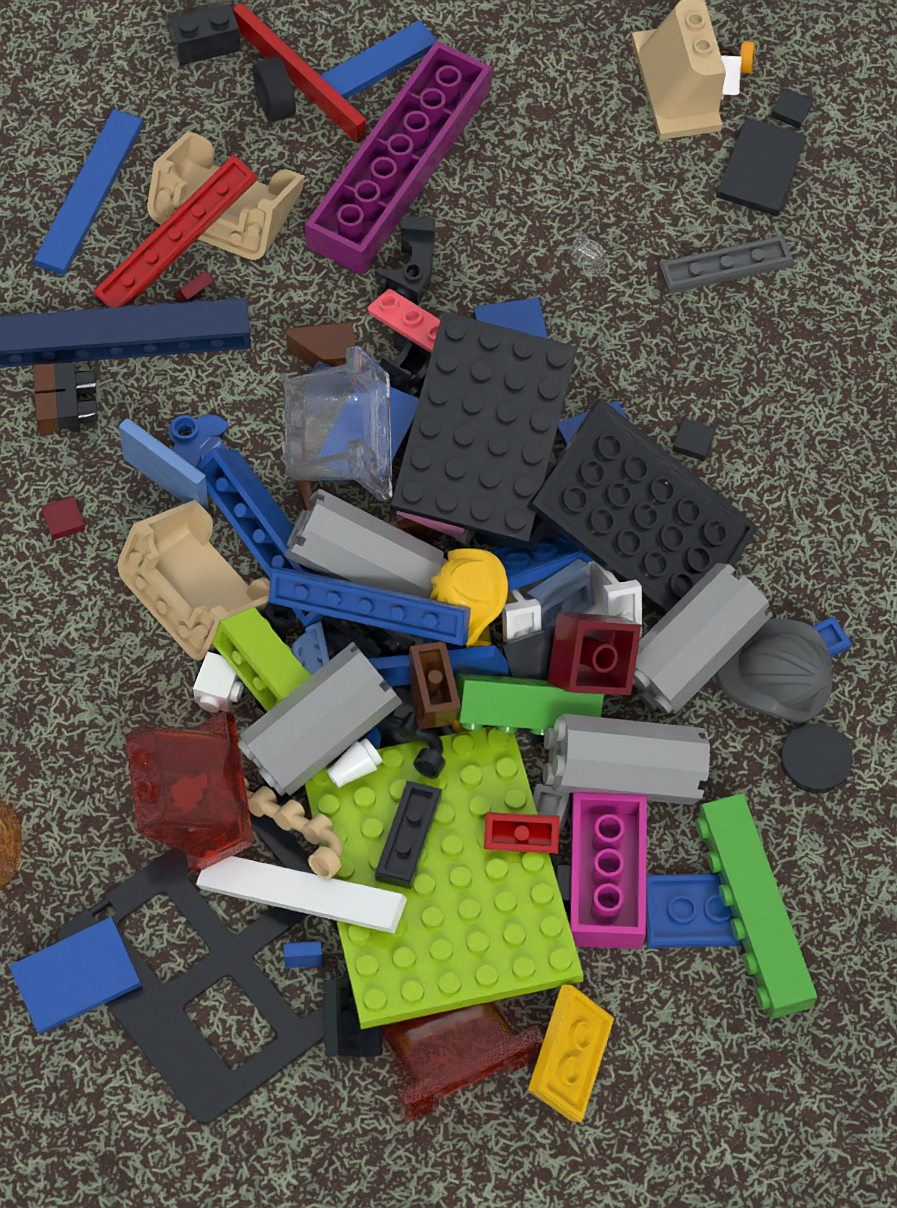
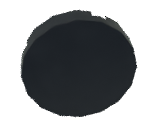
[780,724,853,794]

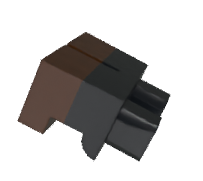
[33,363,99,436]

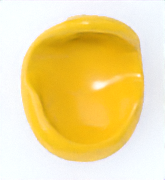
[430,548,508,648]

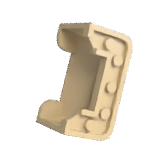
[147,131,305,260]
[117,500,270,661]

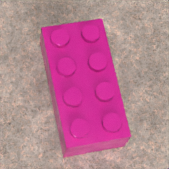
[568,792,647,949]

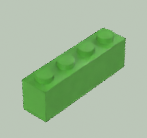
[455,673,604,735]

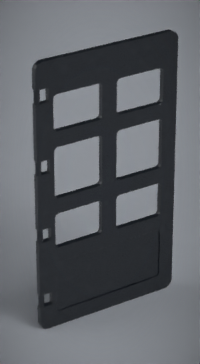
[58,685,555,1124]

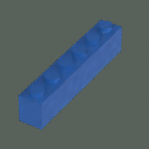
[196,447,336,627]

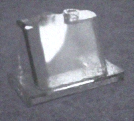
[282,345,392,501]

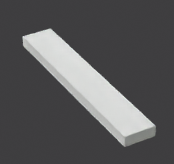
[196,851,407,934]

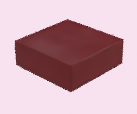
[173,272,213,303]
[41,496,85,541]

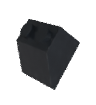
[163,0,241,66]

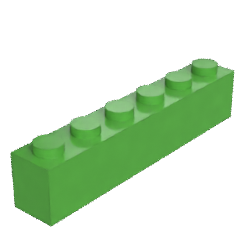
[695,793,817,1020]

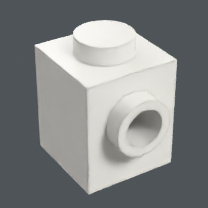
[193,651,244,712]

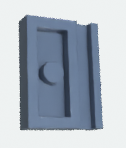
[527,559,594,629]

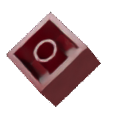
[547,612,642,695]

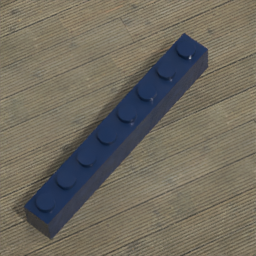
[0,297,251,368]

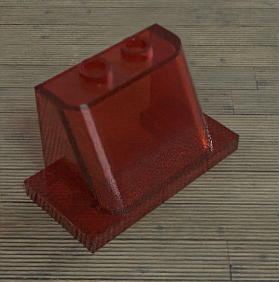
[125,711,255,872]
[382,1001,543,1125]

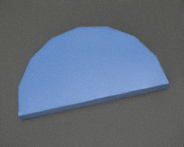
[292,621,330,675]

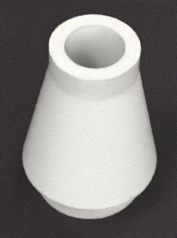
[326,738,383,788]

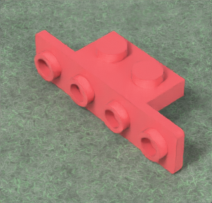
[368,289,440,354]

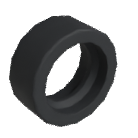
[252,57,296,123]

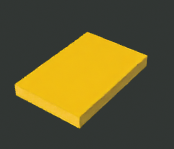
[528,985,614,1122]

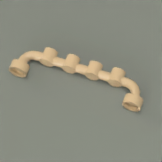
[170,773,344,879]

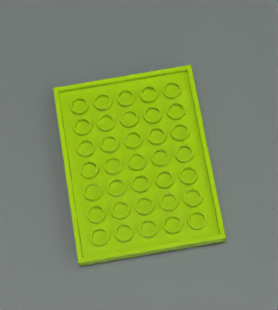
[304,726,584,1029]

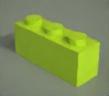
[212,607,312,712]

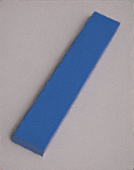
[34,109,143,276]
[268,566,471,645]

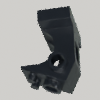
[375,216,435,304]
[372,330,431,398]

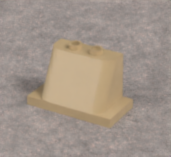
[631,0,726,140]

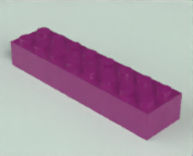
[305,40,492,275]

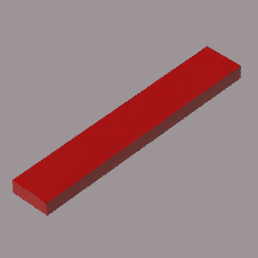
[232,3,366,144]
[93,154,258,308]

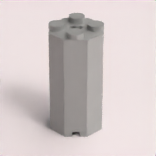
[284,489,448,599]
[632,563,772,715]
[237,642,403,796]
[543,714,710,805]

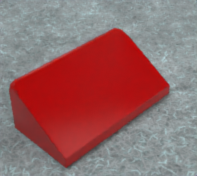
[484,812,560,854]

